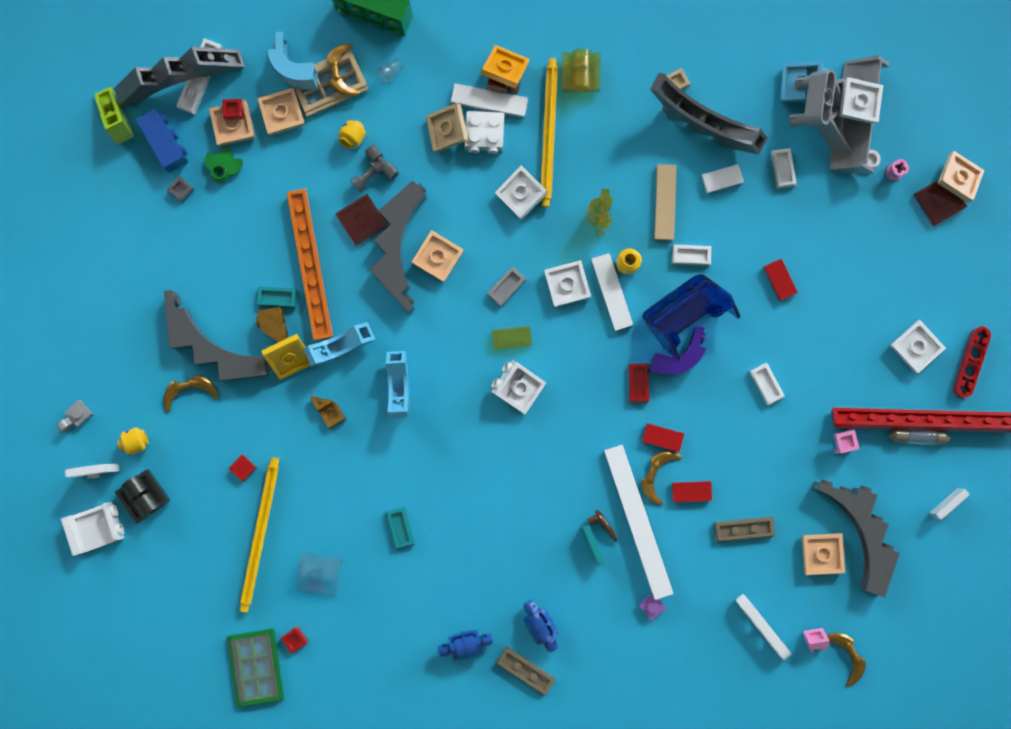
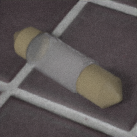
[889,430,951,445]

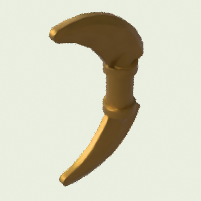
[326,44,359,96]
[163,375,218,412]
[641,451,682,505]
[826,633,866,687]

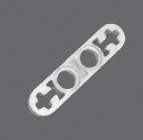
[735,594,791,661]

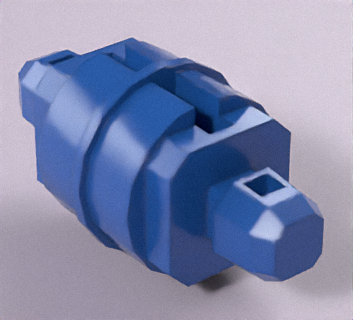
[523,599,558,652]
[437,630,493,661]

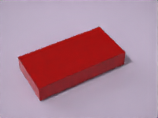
[763,258,798,301]
[628,364,649,402]
[642,423,684,452]
[672,481,712,502]

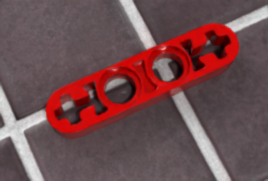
[953,326,991,398]

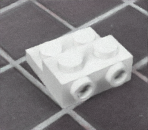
[465,111,504,154]
[491,360,546,414]

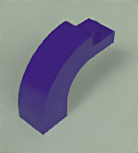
[648,325,706,376]

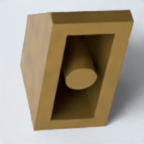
[256,307,289,342]

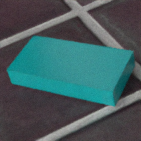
[257,286,297,308]
[386,507,415,549]
[581,524,604,564]

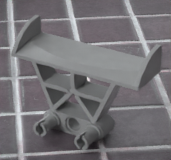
[789,55,889,174]

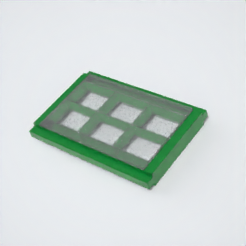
[227,628,284,707]

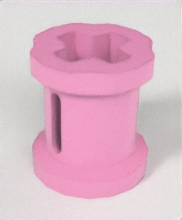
[885,159,909,181]

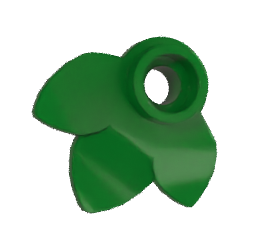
[205,146,243,183]

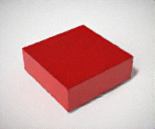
[222,99,243,120]
[229,454,257,482]
[281,626,309,654]

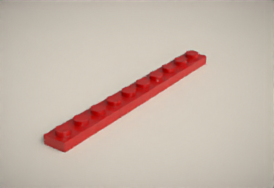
[831,407,1011,433]

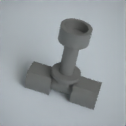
[351,144,399,192]

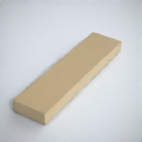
[654,164,677,241]

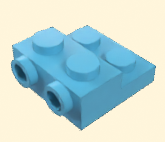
[781,61,827,104]

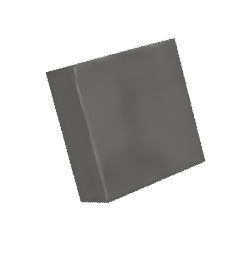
[167,176,195,203]

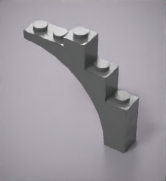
[650,73,768,155]
[812,479,900,597]

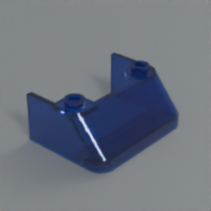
[642,274,741,362]

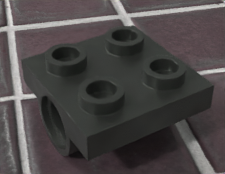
[115,469,170,524]

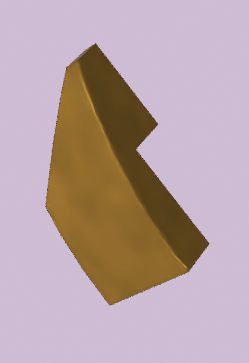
[310,396,346,430]

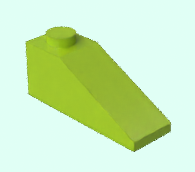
[94,87,134,145]

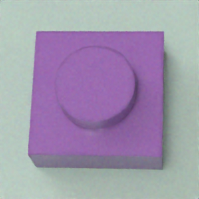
[638,593,666,621]

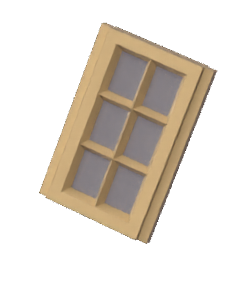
[294,49,369,117]

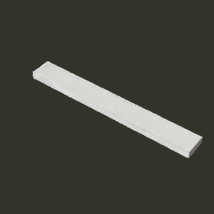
[604,444,674,600]

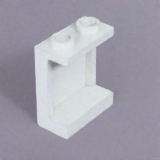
[61,502,124,556]

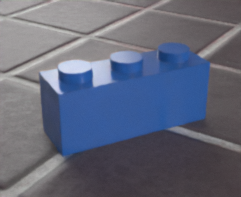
[136,108,189,172]

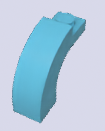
[268,32,318,90]
[304,322,375,366]
[386,351,410,418]

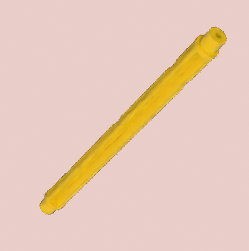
[541,58,558,208]
[239,457,279,612]

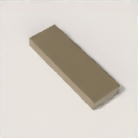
[714,516,775,542]
[496,646,556,696]

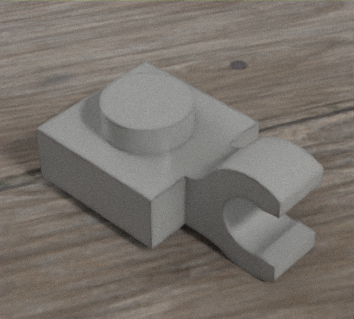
[56,400,94,432]

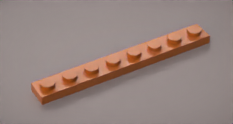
[287,189,333,341]

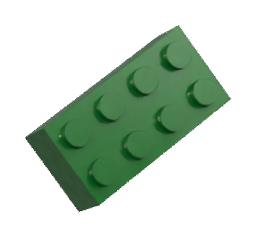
[332,0,413,36]

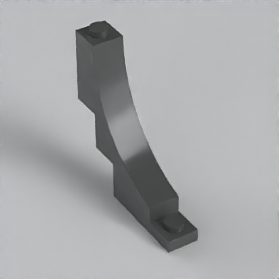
[113,47,245,106]
[370,181,427,314]
[164,290,272,382]

